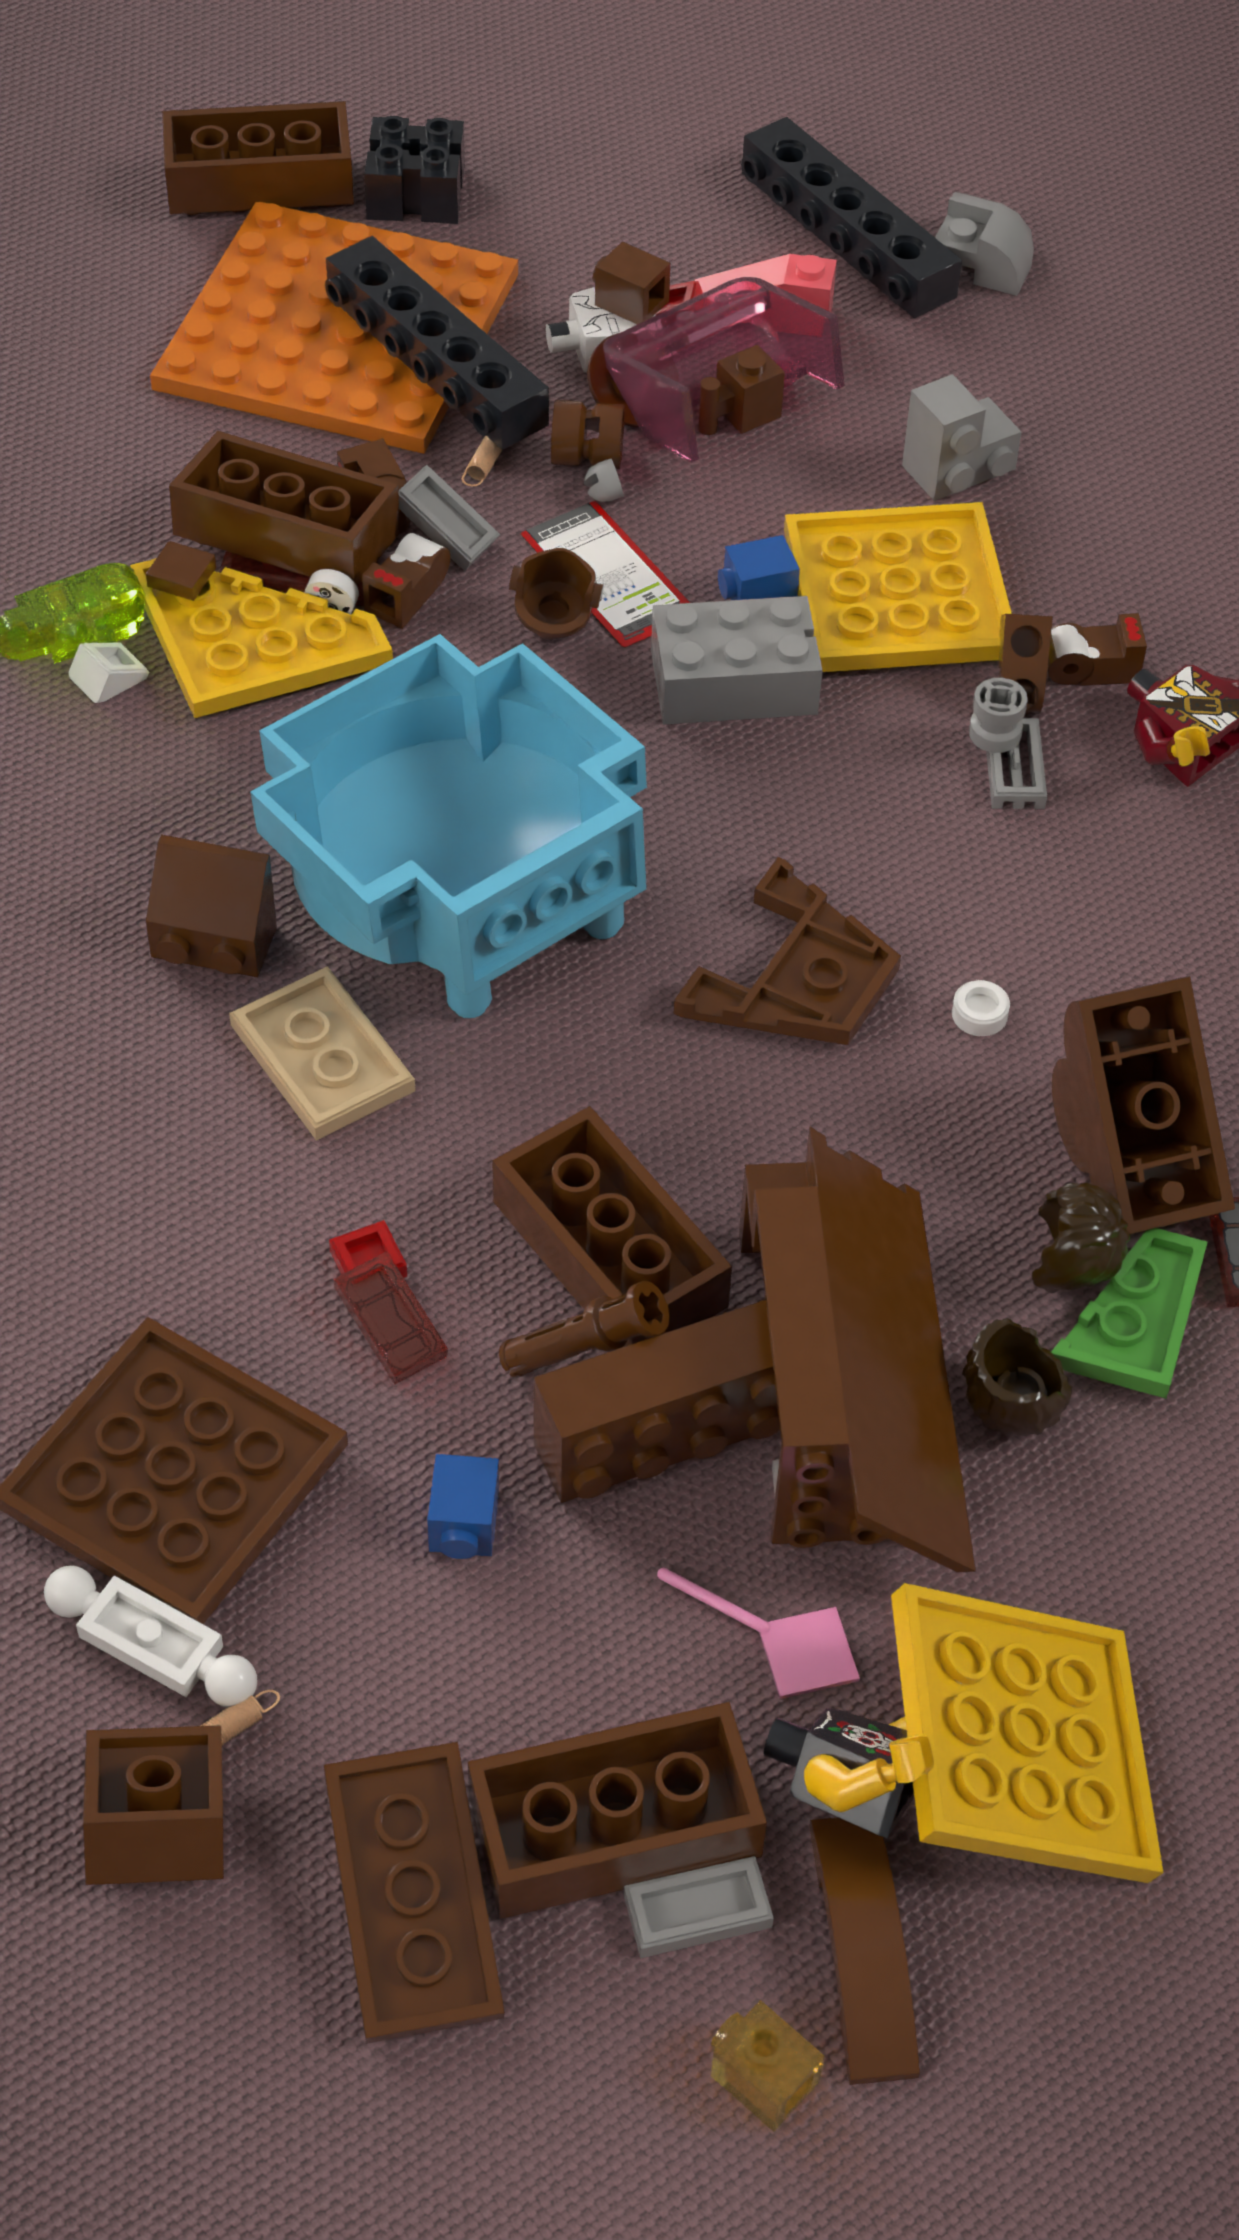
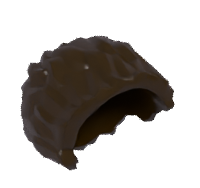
[1031,1183,1130,1293]
[962,1318,1072,1436]

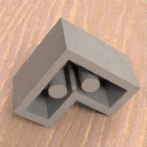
[902,374,1021,501]

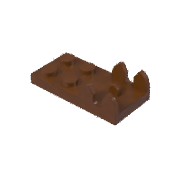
[324,1742,505,2044]

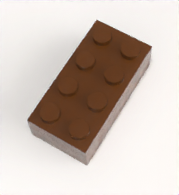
[162,101,354,215]
[169,431,399,586]
[492,1106,732,1347]
[534,1300,780,1503]
[468,1701,767,1919]

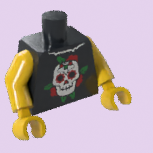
[763,1708,934,1838]

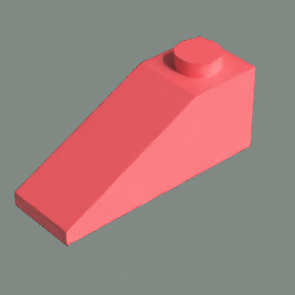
[694,254,837,335]

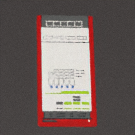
[521,501,690,648]

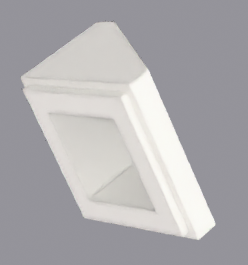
[69,642,149,703]

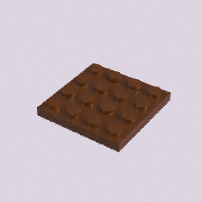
[0,1317,348,1624]

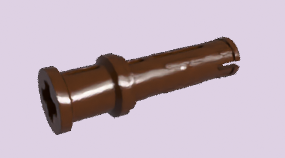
[499,1281,669,1378]

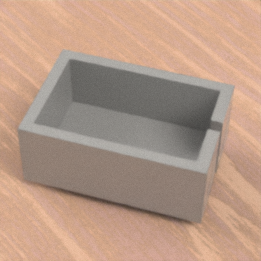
[651,596,822,725]

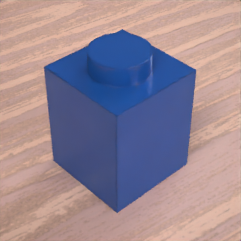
[718,535,800,600]
[427,1454,499,1559]

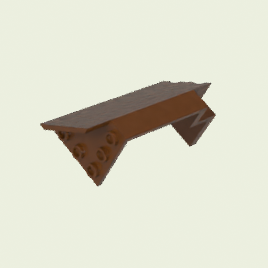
[739,1126,976,1573]

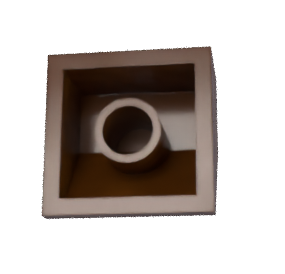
[146,834,277,978]
[83,1725,224,1885]

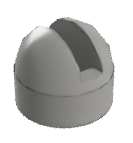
[584,459,624,502]

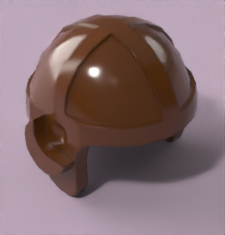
[509,548,604,641]

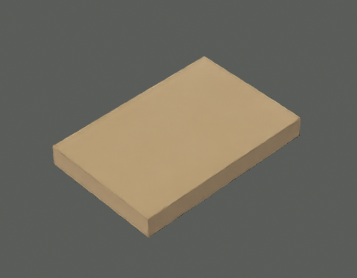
[229,966,415,1141]

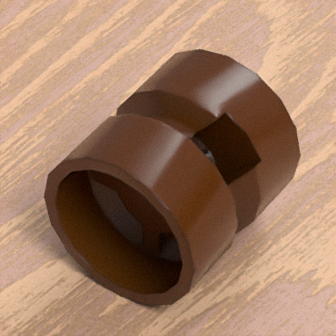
[551,400,625,469]

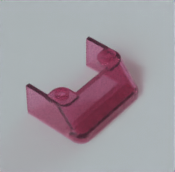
[603,277,845,463]

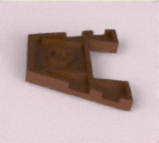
[673,857,901,1045]

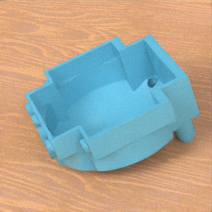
[250,634,647,1018]

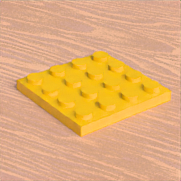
[784,502,1012,672]
[891,1583,1164,1883]

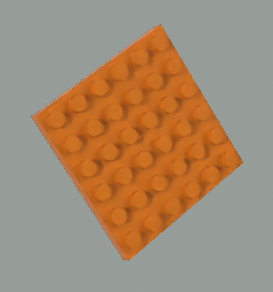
[150,202,518,454]

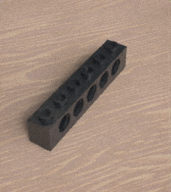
[741,117,962,319]
[325,236,549,450]

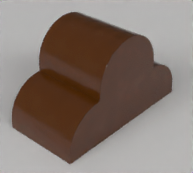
[1052,976,1235,1234]

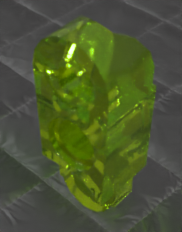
[0,562,145,664]

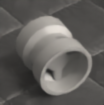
[969,678,1028,753]

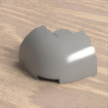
[935,192,1034,296]

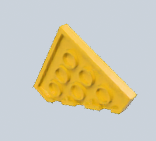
[130,558,393,718]

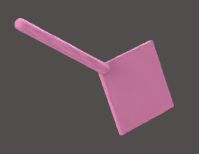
[657,1568,860,1699]

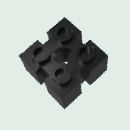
[364,116,465,224]

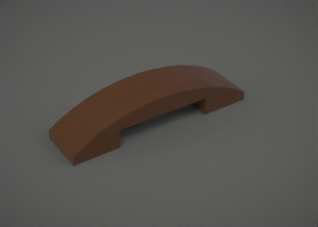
[809,1817,920,2085]

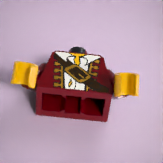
[1127,665,1239,787]

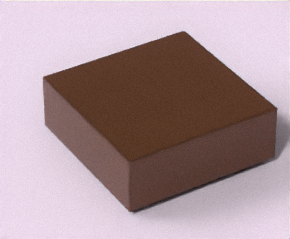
[146,541,216,601]

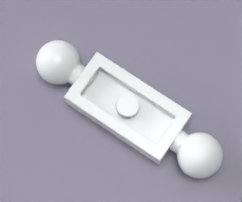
[44,1566,257,1708]

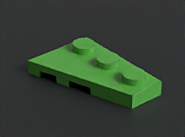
[1051,1228,1208,1399]

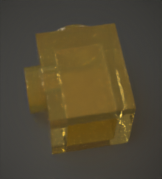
[711,2000,825,2132]

